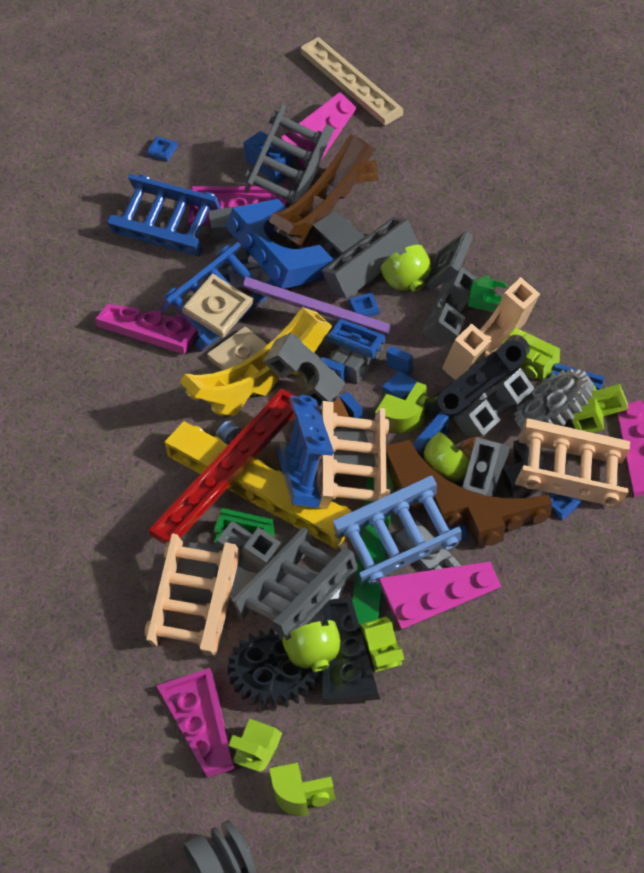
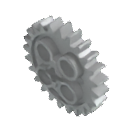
[514,368,594,430]

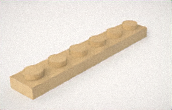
[300,37,403,126]

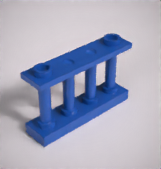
[107,174,222,257]
[161,242,277,351]
[276,395,334,508]

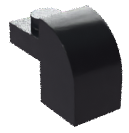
[503,440,545,498]

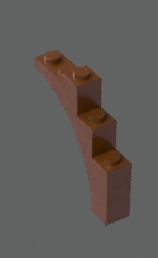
[269,134,376,247]
[386,439,552,548]

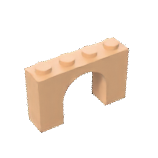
[442,277,540,380]

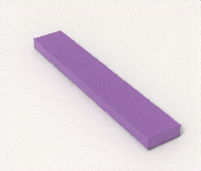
[243,277,391,336]

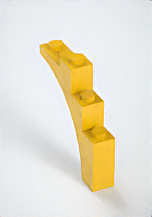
[179,307,332,417]

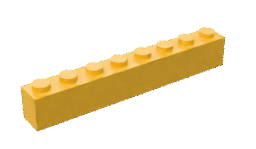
[165,421,352,549]

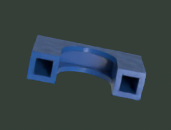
[225,199,334,289]

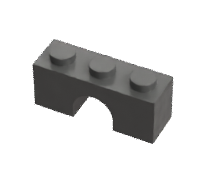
[208,206,253,270]
[421,266,478,347]
[263,333,345,406]
[452,368,534,438]

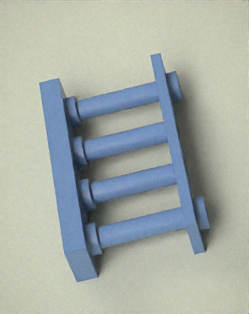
[333,475,462,586]

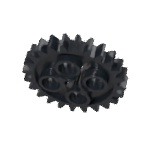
[227,628,318,709]

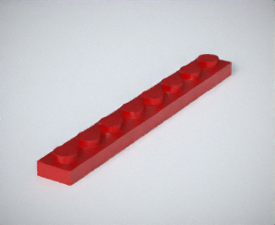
[149,389,295,545]

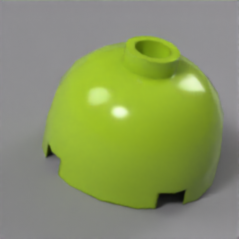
[380,245,431,292]
[424,431,470,483]
[282,620,340,672]

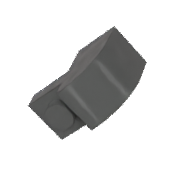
[215,521,281,573]

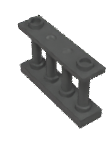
[242,104,334,207]
[232,527,358,640]

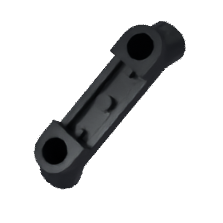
[426,335,530,419]

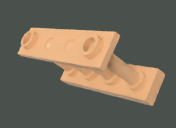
[317,401,390,509]
[516,418,630,507]
[145,534,241,657]

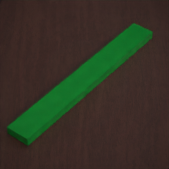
[353,454,394,624]

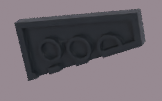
[322,597,381,705]

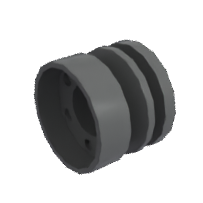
[182,820,256,873]

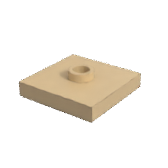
[182,273,253,338]
[207,326,268,371]

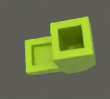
[375,382,429,434]
[571,384,628,433]
[360,617,404,672]
[229,718,282,772]
[269,763,335,816]

